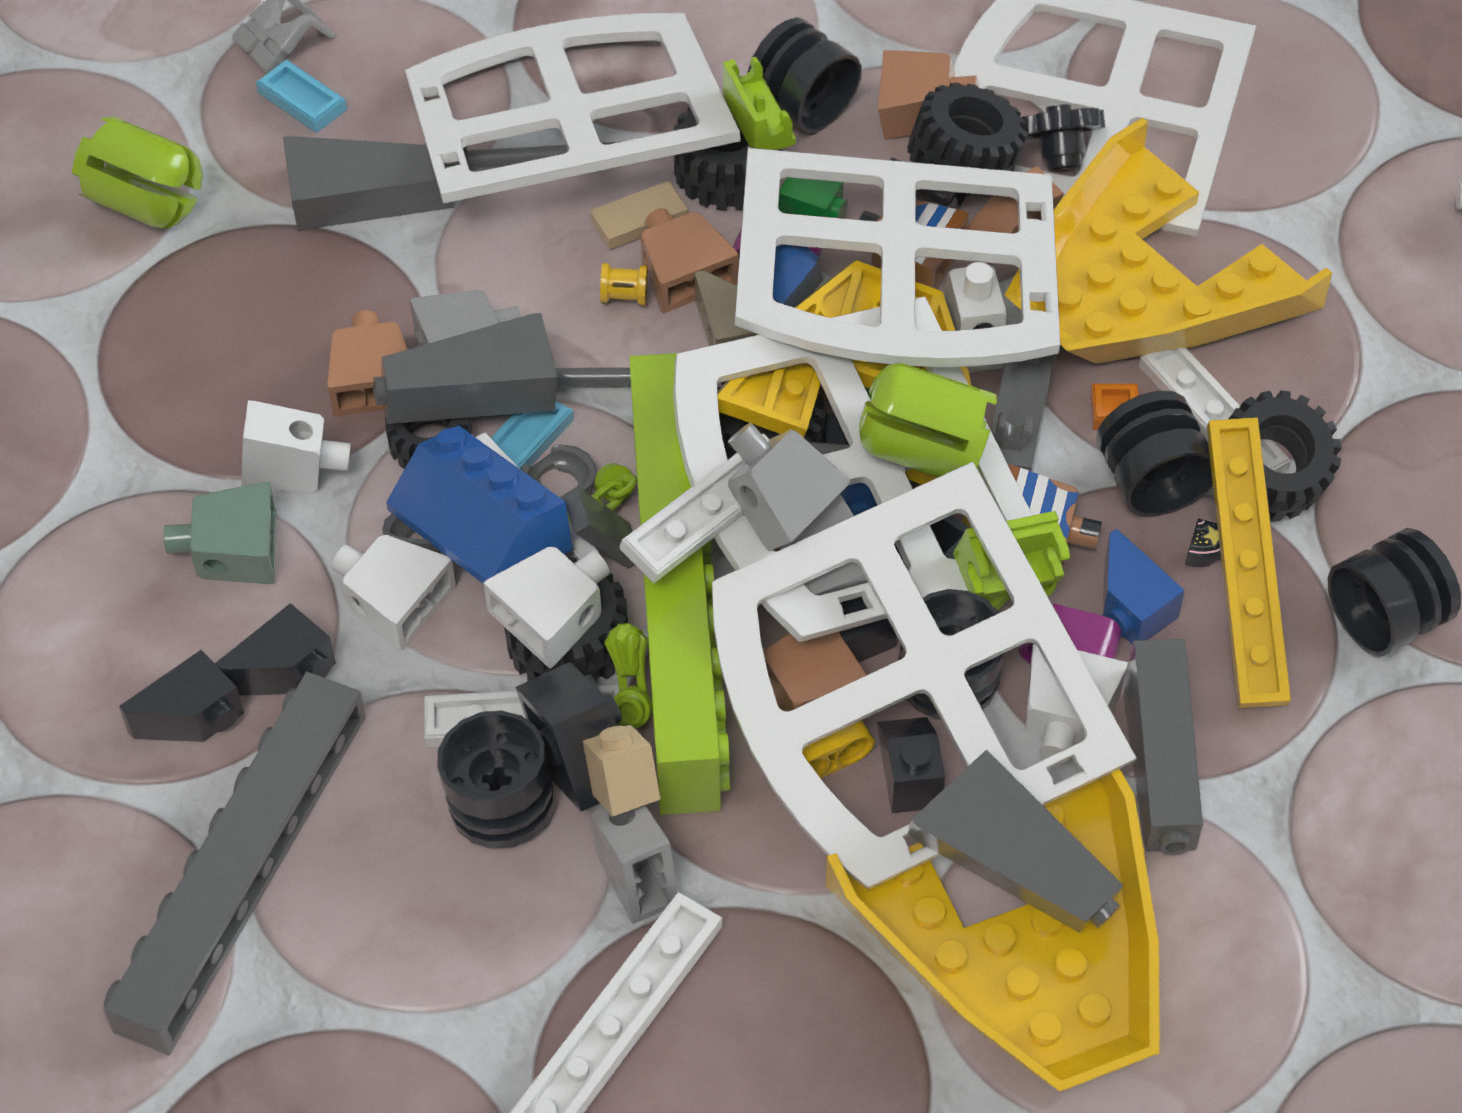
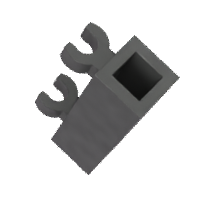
[991,354,1055,472]

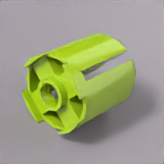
[72,116,203,228]
[859,363,997,477]

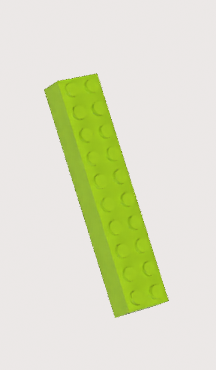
[629,353,730,815]

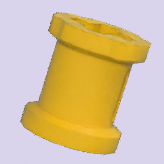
[600,263,648,306]

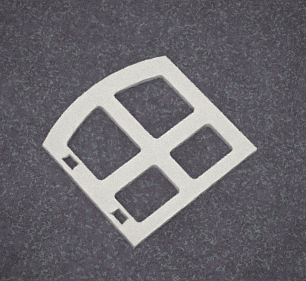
[953,0,1256,237]
[405,13,741,203]
[734,148,1060,367]
[673,296,1032,642]
[712,462,1136,890]

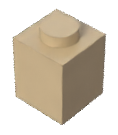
[583,725,661,816]

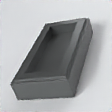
[564,486,635,569]

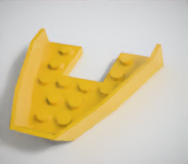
[1004,117,1333,364]
[717,260,971,527]
[825,769,1160,1092]

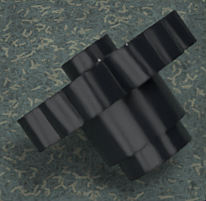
[1021,104,1105,170]

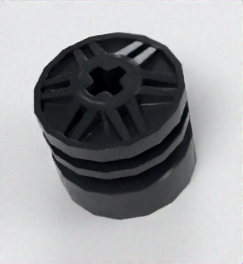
[747,17,862,133]
[1096,391,1213,516]
[1327,528,1461,657]
[898,589,1006,720]
[437,710,555,849]

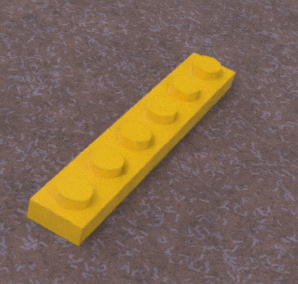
[1207,418,1291,709]

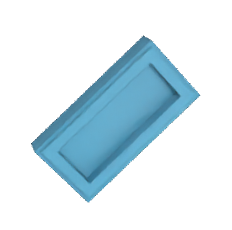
[256,59,347,133]
[491,401,574,470]

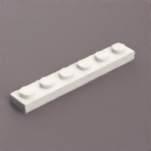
[510,892,722,1113]

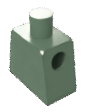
[164,482,276,584]

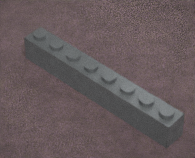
[103,672,366,1056]

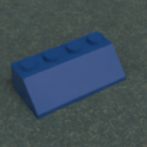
[386,425,573,585]

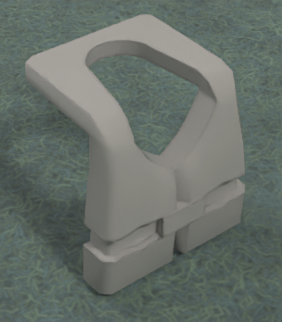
[232,0,336,74]

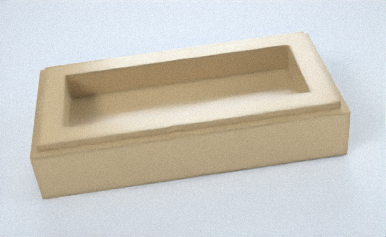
[590,180,688,250]

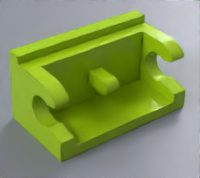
[723,57,796,150]
[953,511,1070,598]

